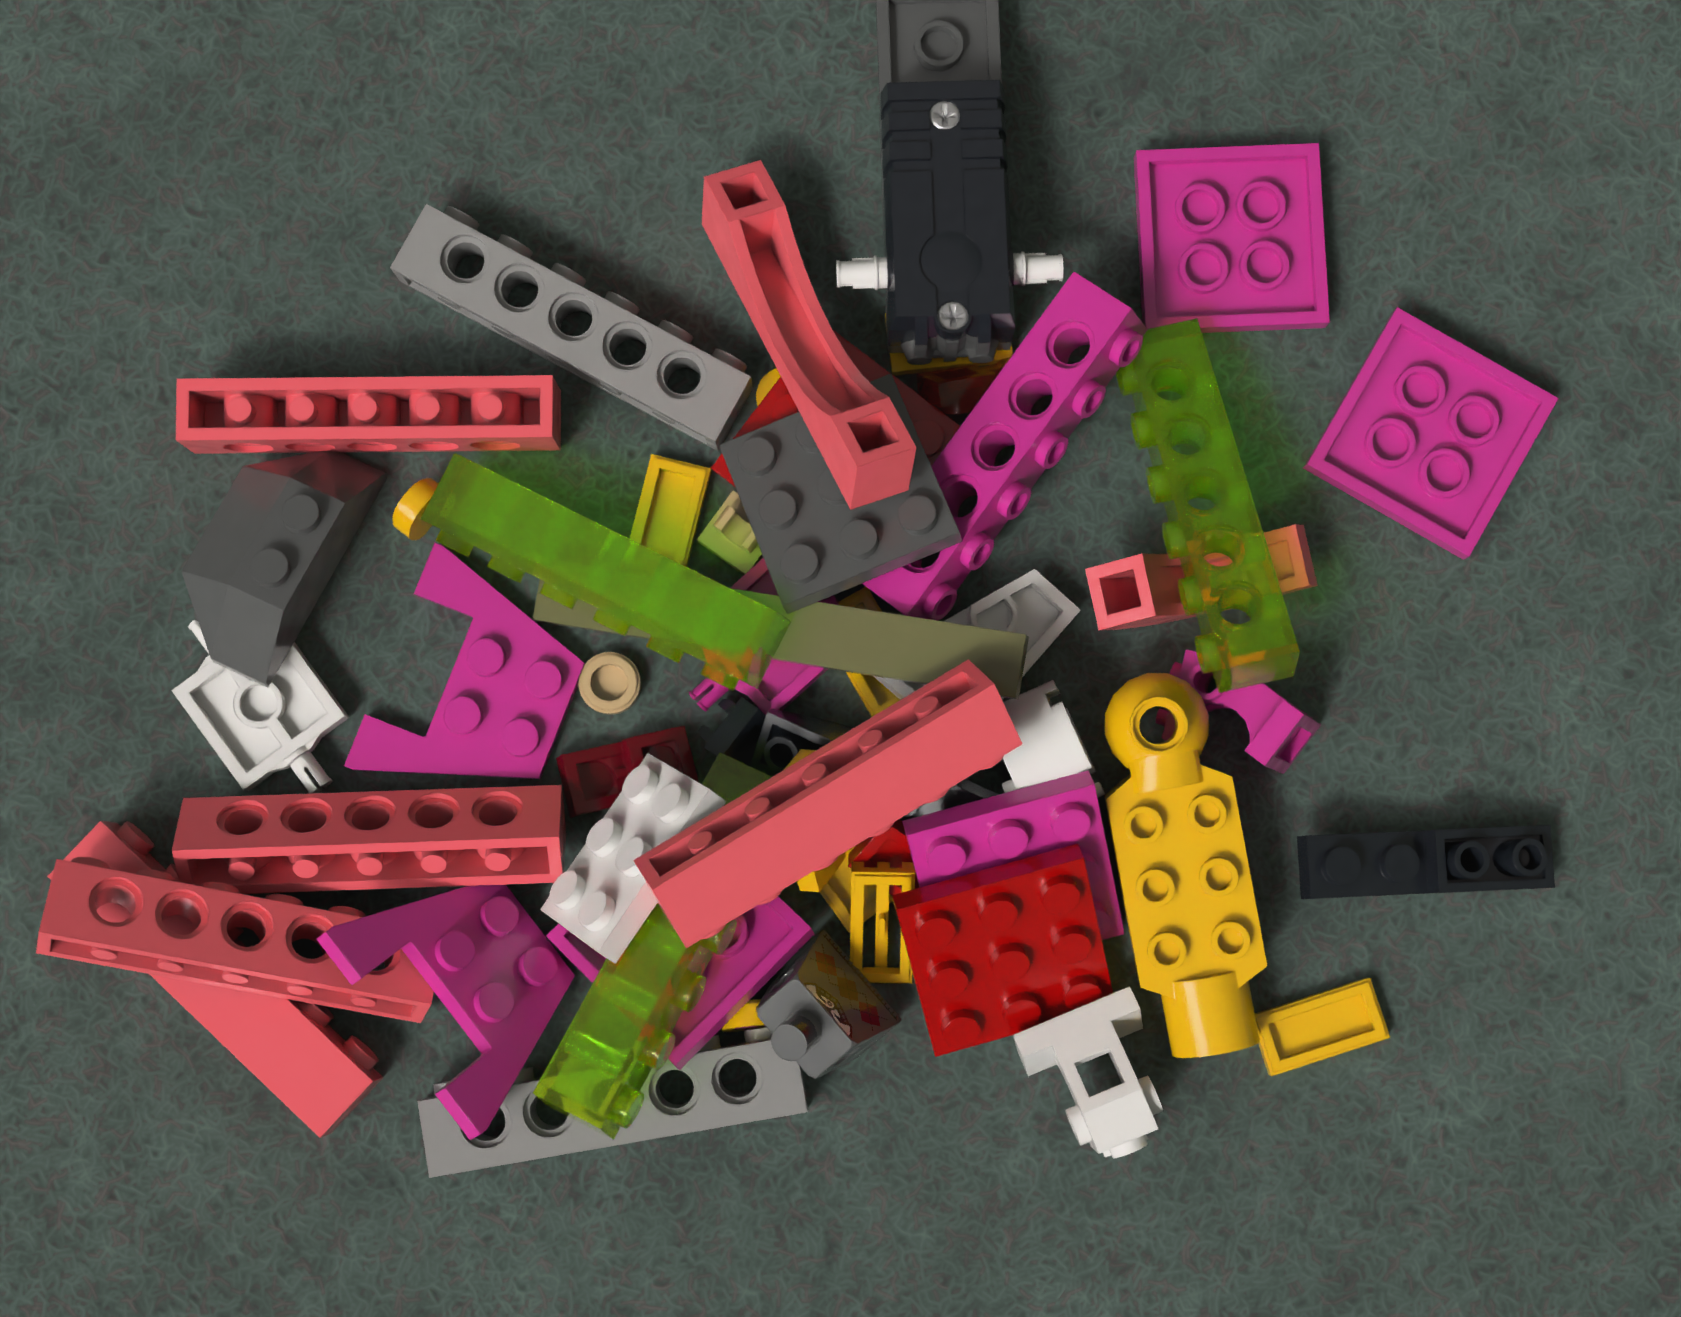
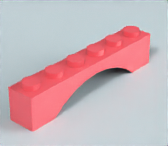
[702,160,917,510]

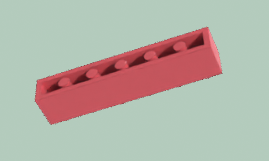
[633,659,1022,948]
[47,821,384,1138]

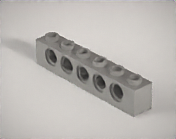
[390,204,753,451]
[417,1027,808,1178]

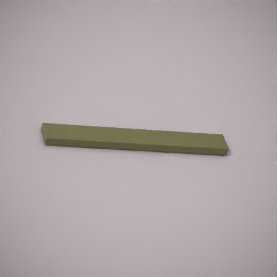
[533,559,1029,700]

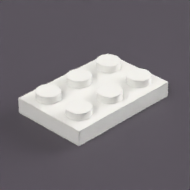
[540,753,726,964]

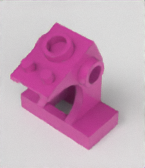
[1156,650,1321,774]

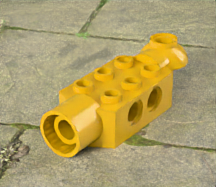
[1104,673,1267,1058]

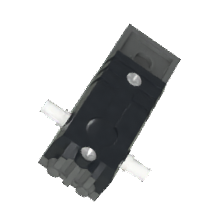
[836,0,1063,365]

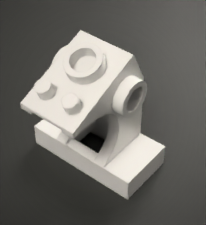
[1013,986,1163,1159]

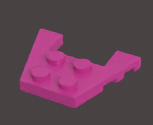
[344,542,585,779]
[316,885,575,1140]

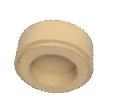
[578,652,642,715]

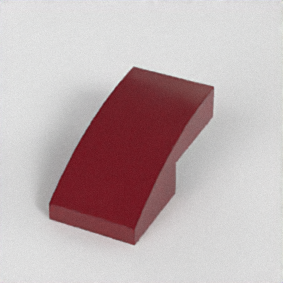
[556,725,699,818]

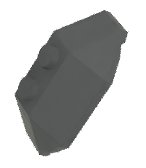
[182,451,387,688]

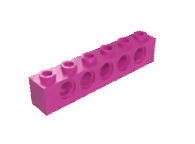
[862,272,1148,621]

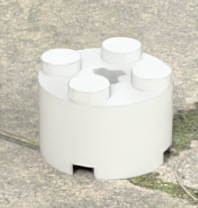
[1002,680,1105,798]

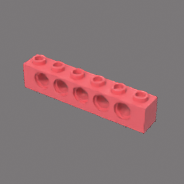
[176,375,561,454]
[172,785,566,894]
[36,857,434,1023]

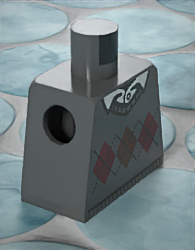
[756,930,902,1079]

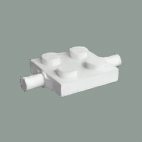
[171,620,350,794]

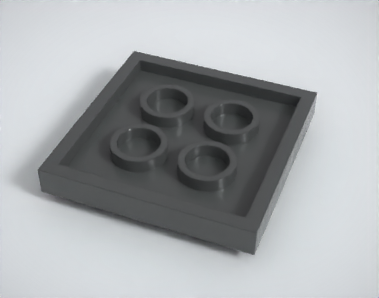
[719,373,963,614]

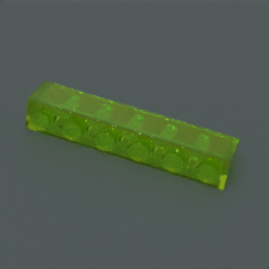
[421,453,791,691]
[532,753,771,1140]

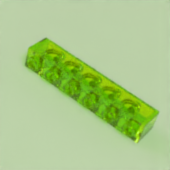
[1116,318,1300,693]

